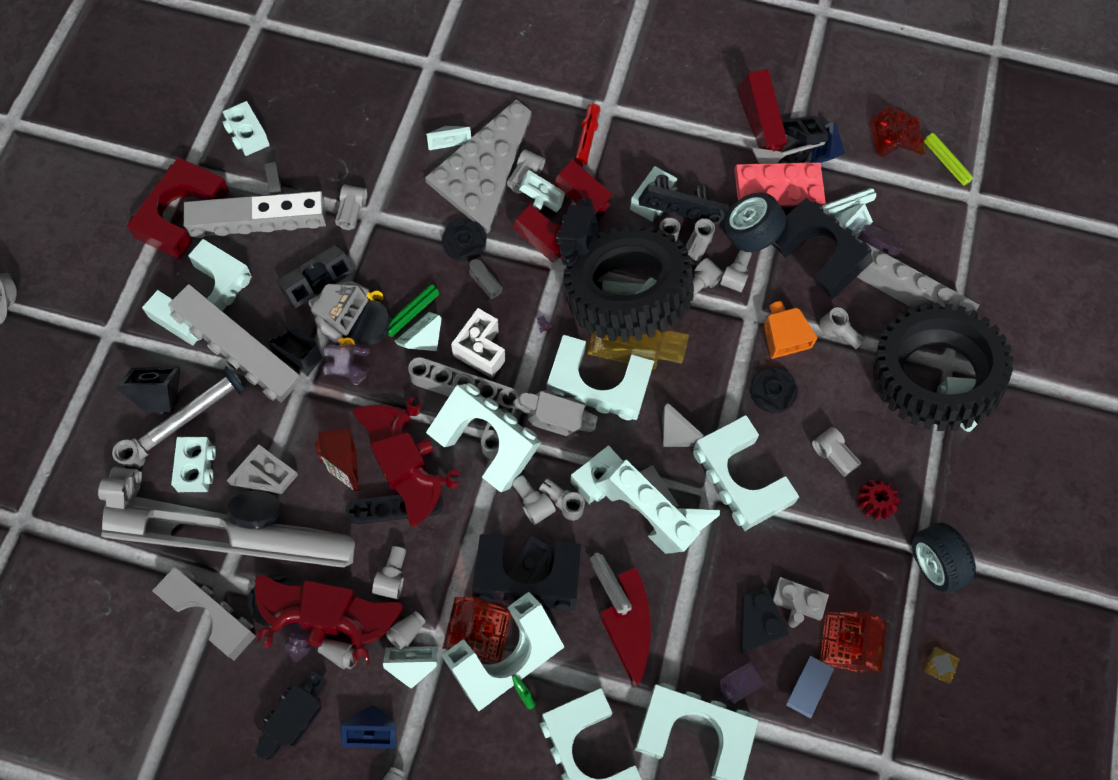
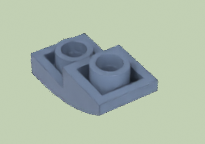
[787,656,835,718]

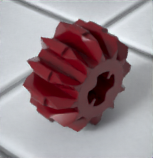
[856,478,901,521]

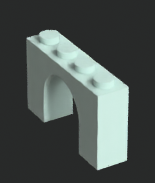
[142,239,252,346]
[546,335,654,420]
[426,383,542,492]
[693,415,799,531]
[595,460,701,554]
[441,592,564,711]
[635,683,758,780]
[539,688,642,780]

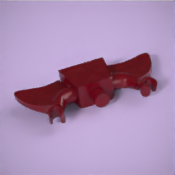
[353,397,460,527]
[255,575,403,667]

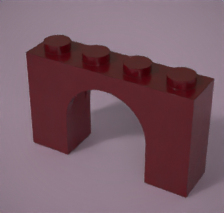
[127,157,229,259]
[512,160,613,263]

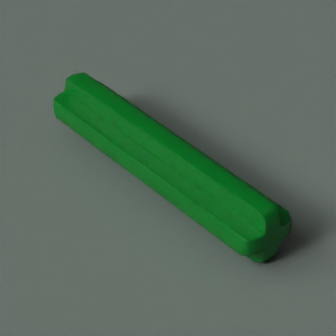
[387,285,439,337]

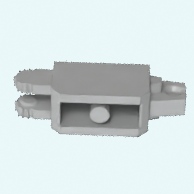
[513,390,597,436]

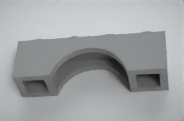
[152,567,256,661]

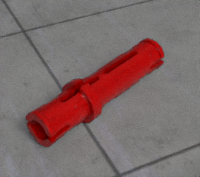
[574,104,601,166]

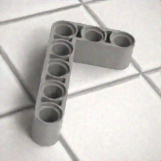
[408,357,520,459]

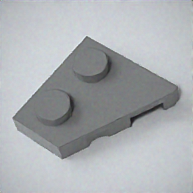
[227,444,298,494]

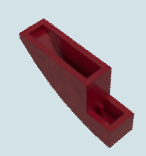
[600,567,651,688]

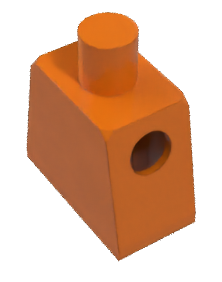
[764,301,817,359]

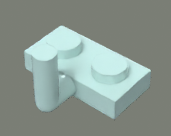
[519,170,565,212]

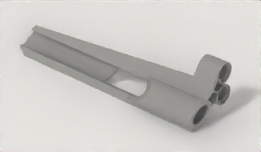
[98,466,355,567]

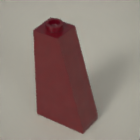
[737,69,788,152]

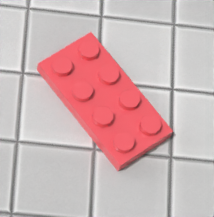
[734,163,826,208]

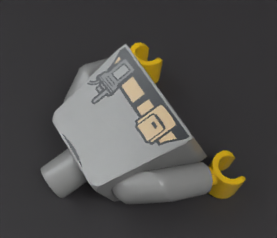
[309,281,383,355]

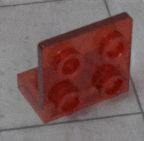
[870,106,926,157]

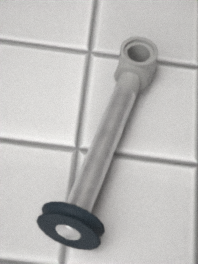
[112,364,247,469]

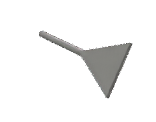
[752,142,825,164]

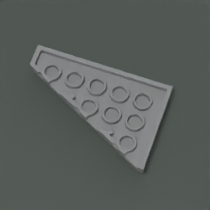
[425,100,532,234]

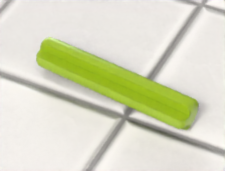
[924,133,973,186]

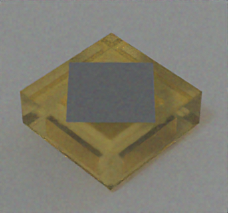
[924,647,960,683]

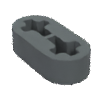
[265,162,283,195]

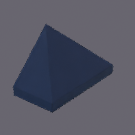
[811,122,845,163]
[341,706,396,749]

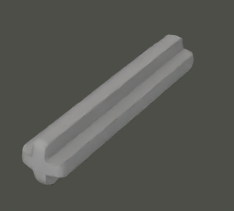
[589,553,632,615]

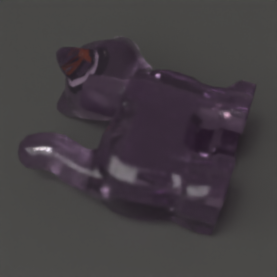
[323,344,370,385]

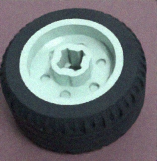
[723,193,786,252]
[912,523,976,593]

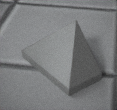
[662,403,704,447]

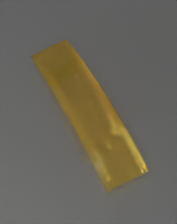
[587,329,689,370]

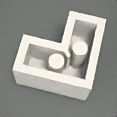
[451,308,505,379]

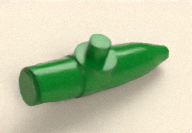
[512,674,536,709]

